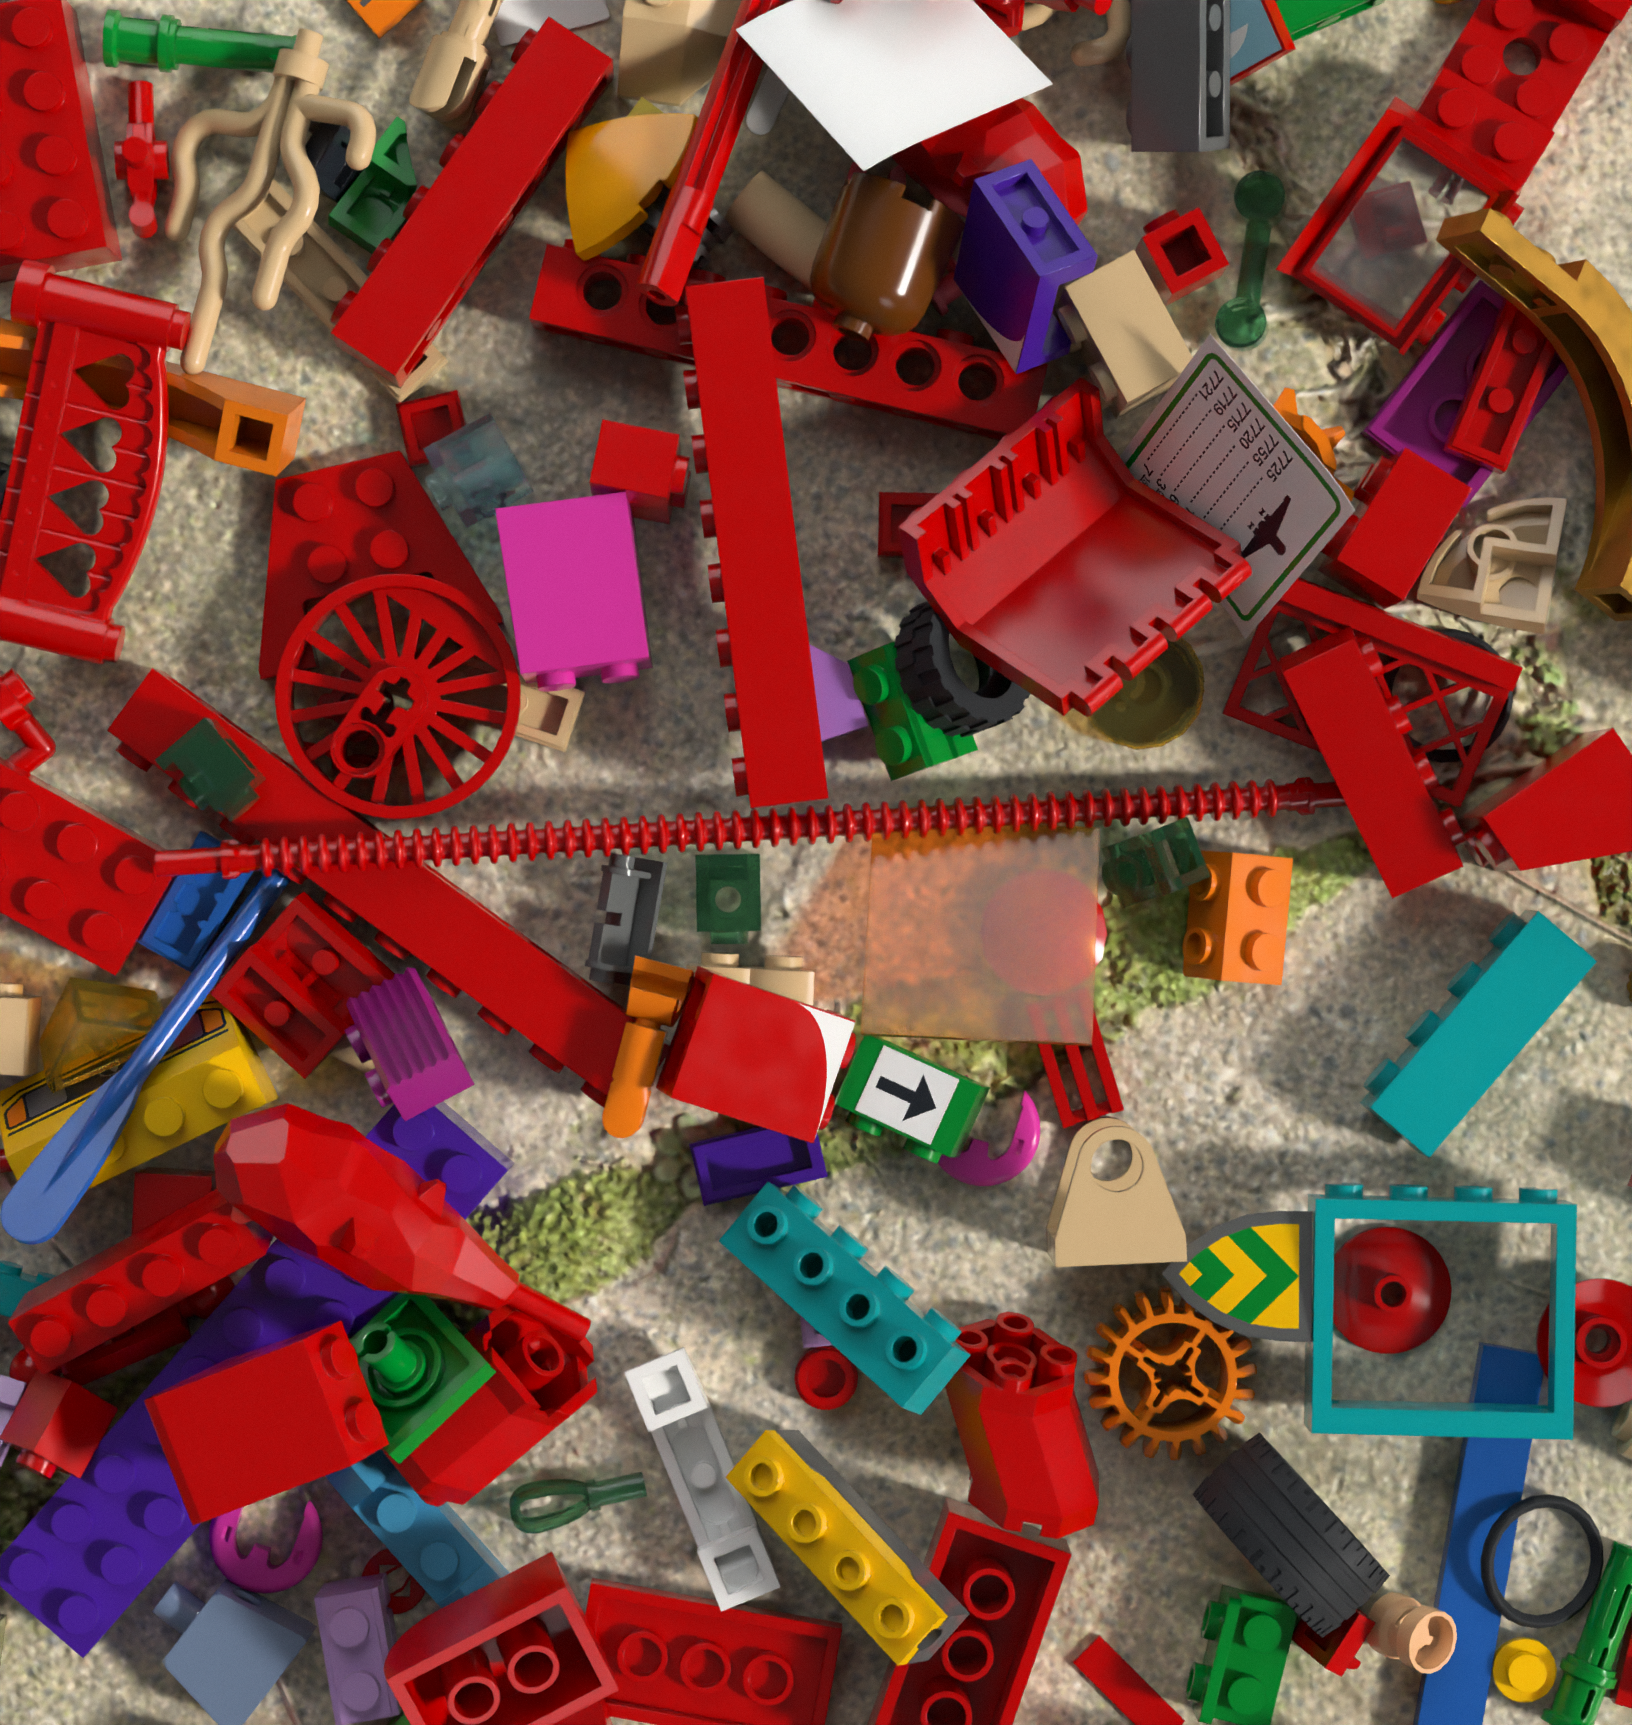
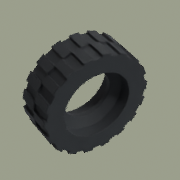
[894,601,1030,737]

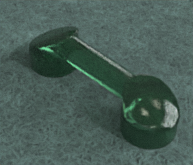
[1215,170,1288,352]

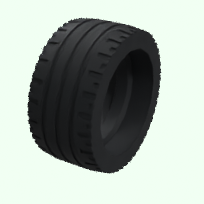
[1193,1432,1390,1638]

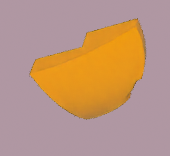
[565,113,698,261]

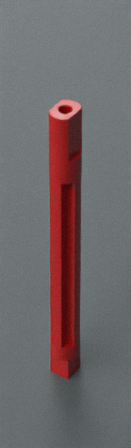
[635,0,786,306]

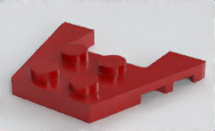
[258,450,505,681]

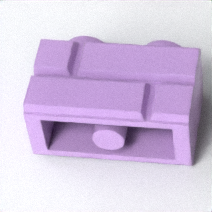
[314,1573,402,1725]

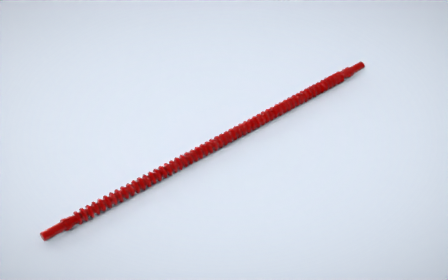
[155,777,1347,879]

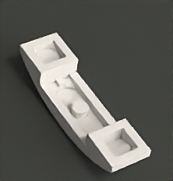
[624,1347,781,1612]

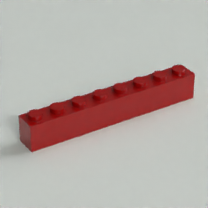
[675,277,829,809]

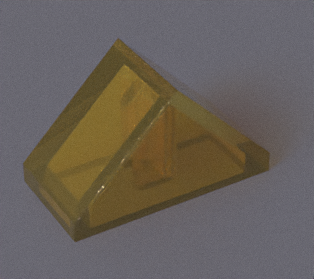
[39,977,164,1093]

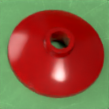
[1333,1226,1452,1354]
[1536,1278,1632,1407]

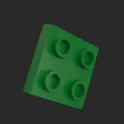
[349,1293,496,1464]

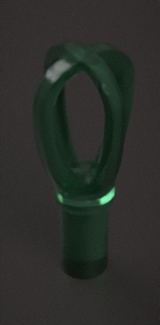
[509,1471,647,1534]

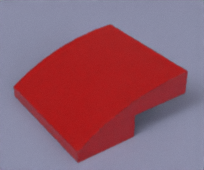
[210,892,395,1079]

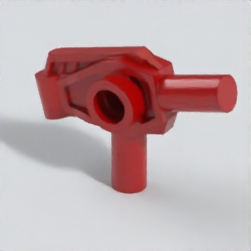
[114,80,170,238]

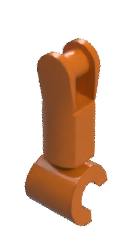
[602,955,694,1138]

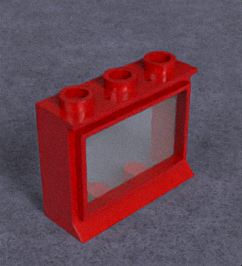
[1275,96,1524,356]

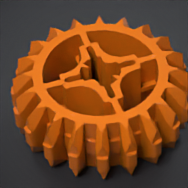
[1083,1285,1257,1461]

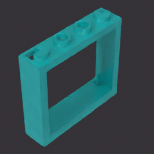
[1304,1183,1577,1440]

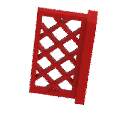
[1222,577,1523,808]

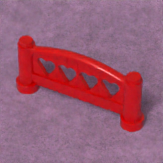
[0,259,191,665]

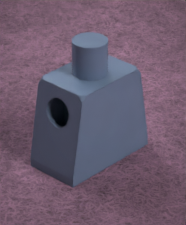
[152,1579,317,1725]

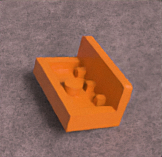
[1182,850,1293,985]

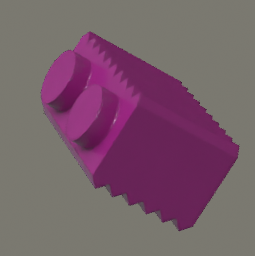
[345,967,475,1121]

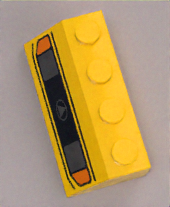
[0,989,279,1190]

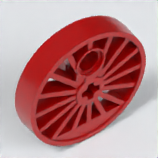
[275,574,521,819]

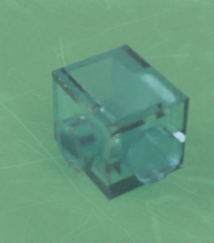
[423,412,534,528]

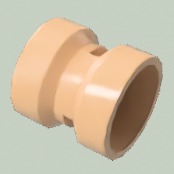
[1366,1592,1457,1674]

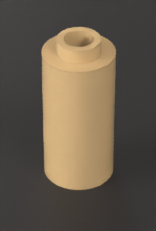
[724,170,828,292]

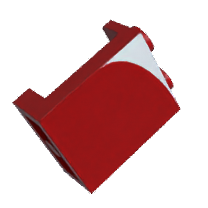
[656,966,856,1143]

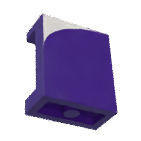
[953,159,1098,374]

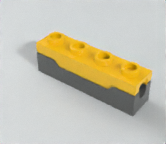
[725,1430,970,1666]

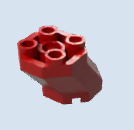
[381,1304,597,1507]
[945,1312,1099,1539]

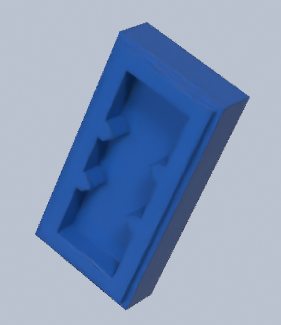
[137,831,254,973]

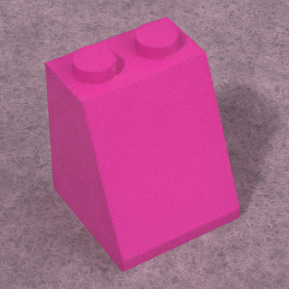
[495,492,653,692]

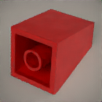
[1459,728,1632,871]
[144,1320,389,1526]

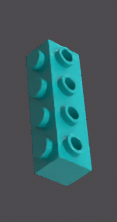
[1360,910,1597,1158]
[719,1182,971,1415]

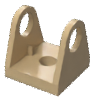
[1046,1117,1187,1267]

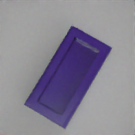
[689,1126,828,1206]

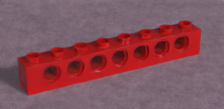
[529,239,1048,441]

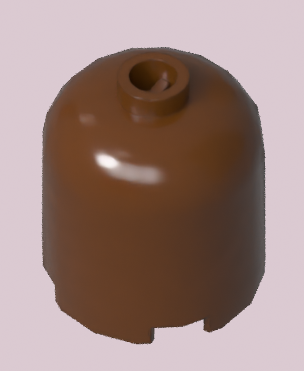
[810,172,965,342]

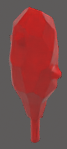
[785,0,1088,226]
[213,1103,591,1342]

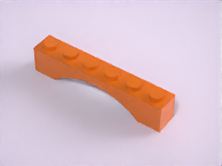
[0,318,306,477]

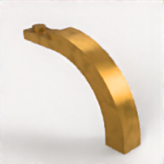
[1435,208,1632,621]

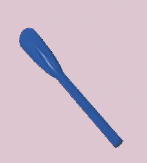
[0,869,291,1245]

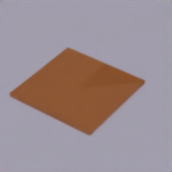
[860,825,1100,1046]

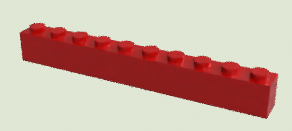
[107,668,671,1108]

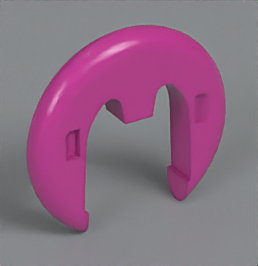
[938,1075,1041,1187]
[209,1500,323,1594]

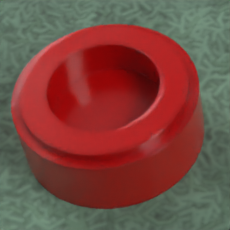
[794,1345,858,1410]

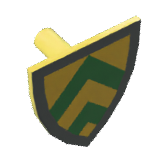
[1161,1211,1313,1342]

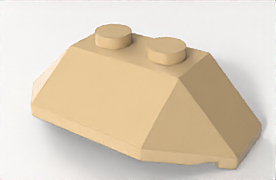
[617,0,741,107]

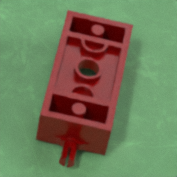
[1401,0,1632,205]

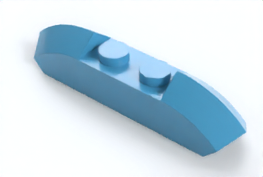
[326,1449,510,1608]

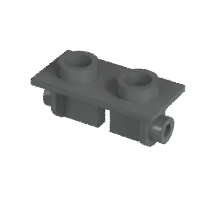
[584,853,667,986]

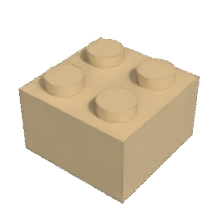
[1056,250,1193,419]

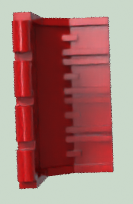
[898,377,1252,717]

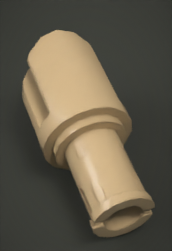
[409,0,504,132]

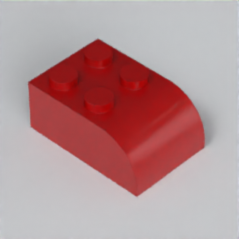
[384,1552,619,1725]

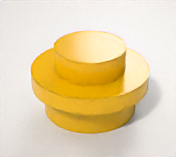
[1491,1637,1557,1703]

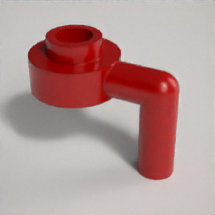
[0,668,56,773]

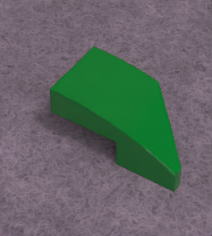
[328,116,417,254]

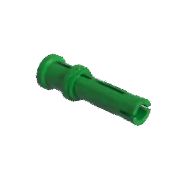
[102,9,297,73]
[1540,1540,1632,1725]

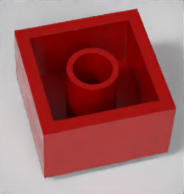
[1317,447,1473,610]

